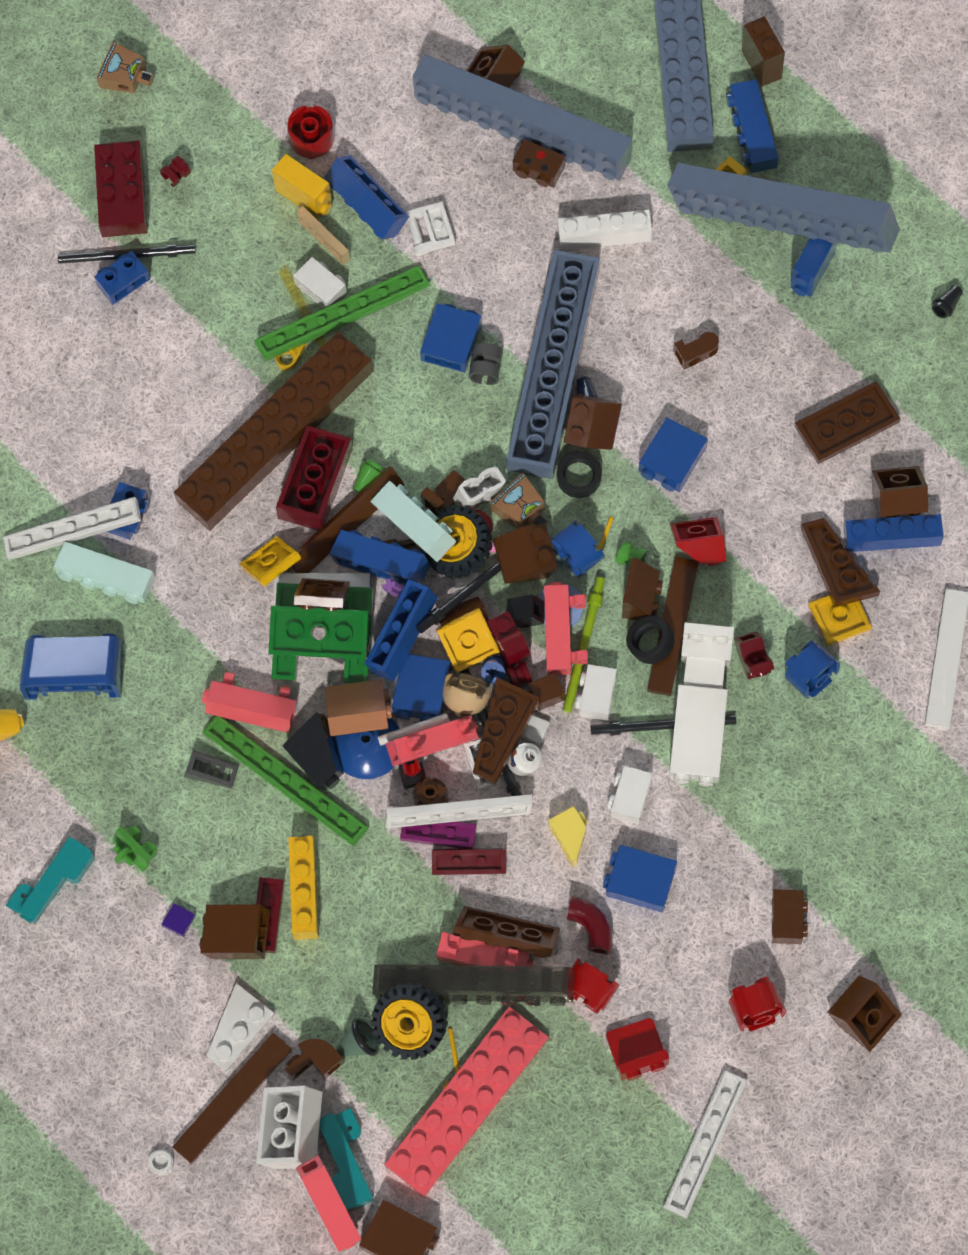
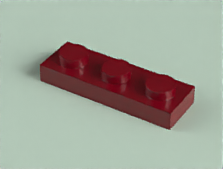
[432,848,506,875]
[256,877,285,954]

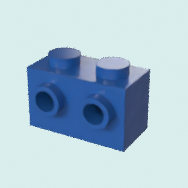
[94,251,150,305]
[106,482,150,540]

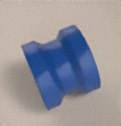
[481,655,506,684]

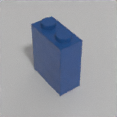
[790,239,837,297]
[420,303,482,373]
[638,417,708,492]
[392,654,451,722]
[603,845,677,913]

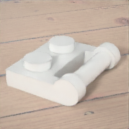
[406,202,455,256]

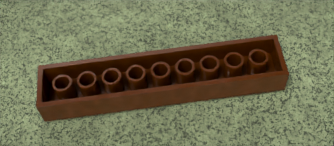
[173,332,374,531]

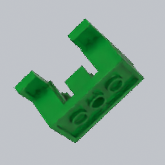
[268,583,374,683]

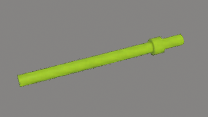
[562,577,605,713]

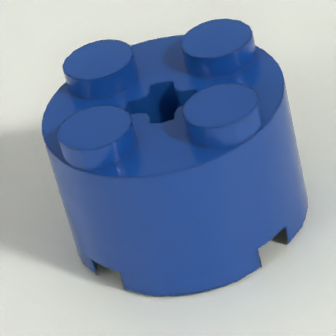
[551,520,605,577]
[785,640,840,699]

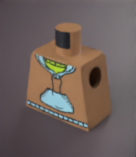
[96,42,154,93]
[490,473,548,529]

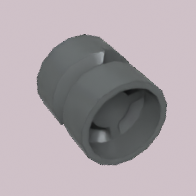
[469,343,503,385]

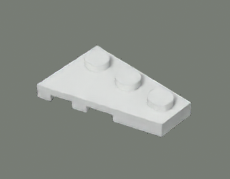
[207,983,275,1072]

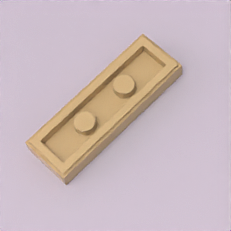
[297,206,350,265]

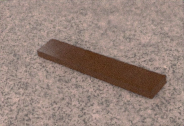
[291,466,405,573]
[647,557,699,696]
[172,1033,292,1165]

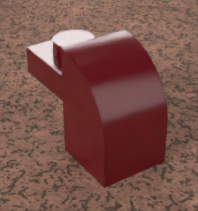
[487,611,530,667]
[734,631,774,680]

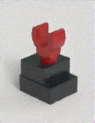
[398,760,426,790]

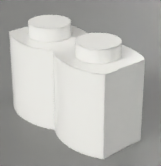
[453,467,506,510]

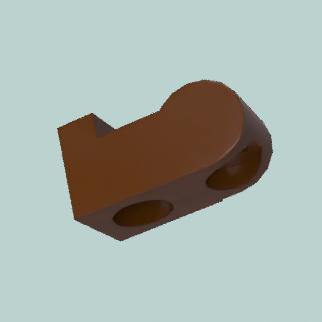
[673,332,719,370]

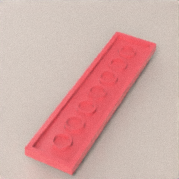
[384,1006,549,1197]

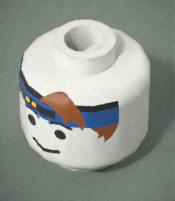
[507,742,542,776]

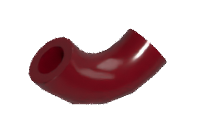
[567,896,613,955]

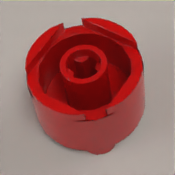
[287,105,334,159]
[561,958,620,1014]
[728,977,787,1032]

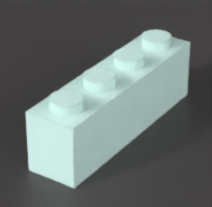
[370,481,456,562]
[54,542,155,604]

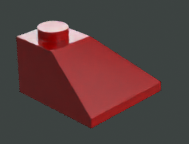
[670,517,726,566]

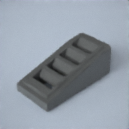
[184,751,239,789]

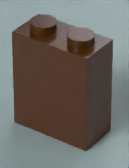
[742,16,785,87]
[199,904,271,959]
[359,1200,440,1255]

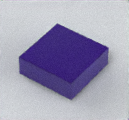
[161,904,196,937]

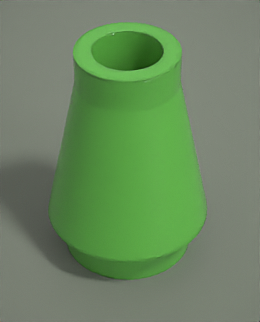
[352,459,383,492]

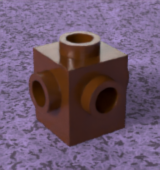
[412,777,449,806]

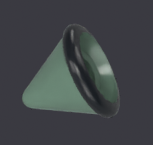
[336,1017,379,1056]

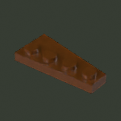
[801,518,880,607]
[473,677,541,785]

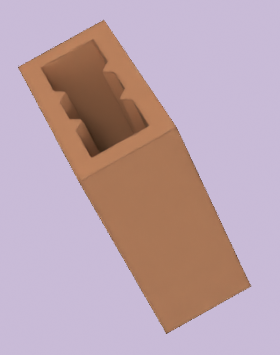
[324,679,392,736]

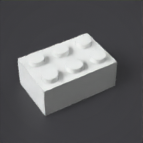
[256,1086,323,1169]

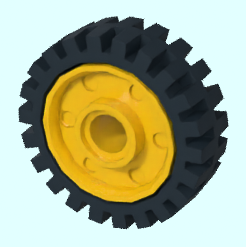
[420,505,492,578]
[371,982,448,1060]

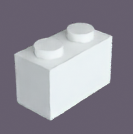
[293,257,347,308]
[576,664,617,721]
[607,766,653,825]

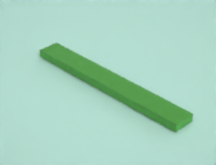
[254,265,430,362]
[202,716,369,847]

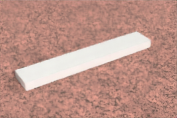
[3,497,141,560]
[925,589,968,730]
[384,794,533,828]
[663,1069,748,1219]

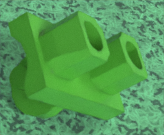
[113,825,157,872]

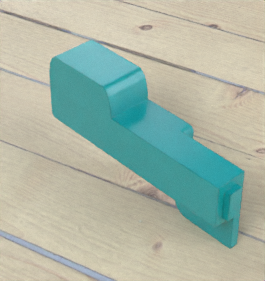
[5,837,95,924]
[319,1108,373,1212]

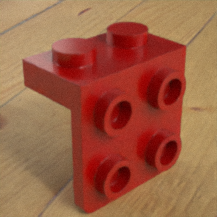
[606,1018,670,1081]

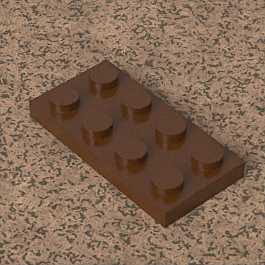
[794,381,900,464]
[453,906,560,958]

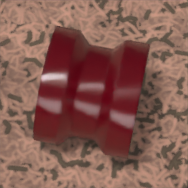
[506,661,532,688]

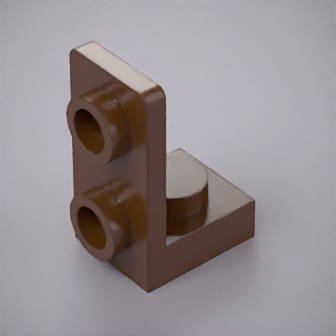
[420,471,466,516]

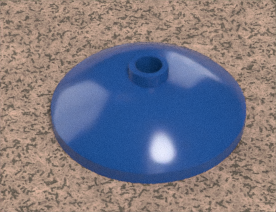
[333,718,400,779]

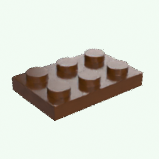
[294,578,350,611]

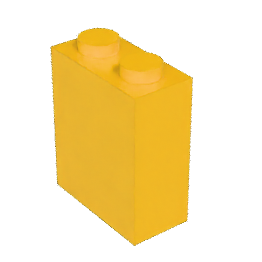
[272,154,332,219]

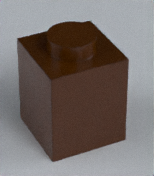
[528,673,565,711]

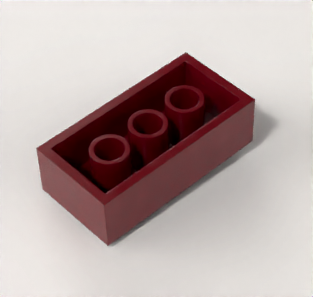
[94,140,148,238]
[276,425,353,530]

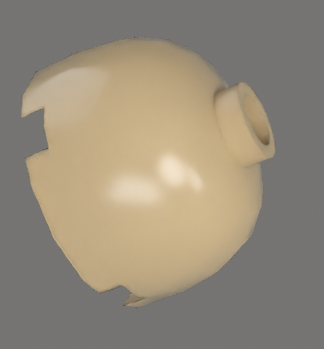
[442,673,492,717]

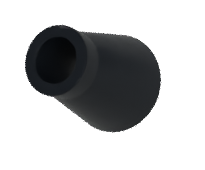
[932,285,963,318]

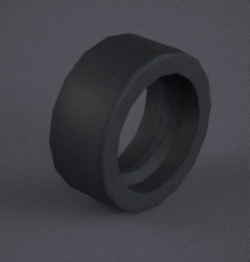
[557,451,602,498]
[626,615,675,664]

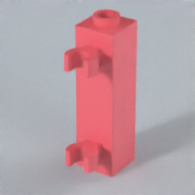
[544,582,588,675]
[202,672,296,733]
[385,715,479,767]
[436,932,534,980]
[296,1156,362,1252]

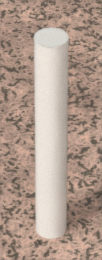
[377,713,449,746]

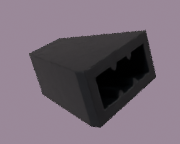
[282,712,344,790]

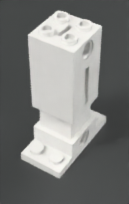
[669,622,734,787]

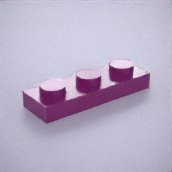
[400,822,477,849]

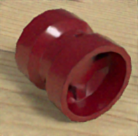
[159,155,191,187]

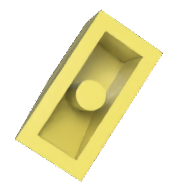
[548,806,588,867]

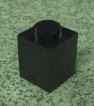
[506,594,545,628]

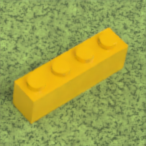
[288,836,319,940]

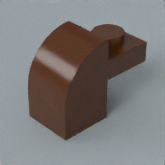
[285,1039,344,1081]

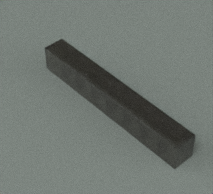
[372,964,575,1006]

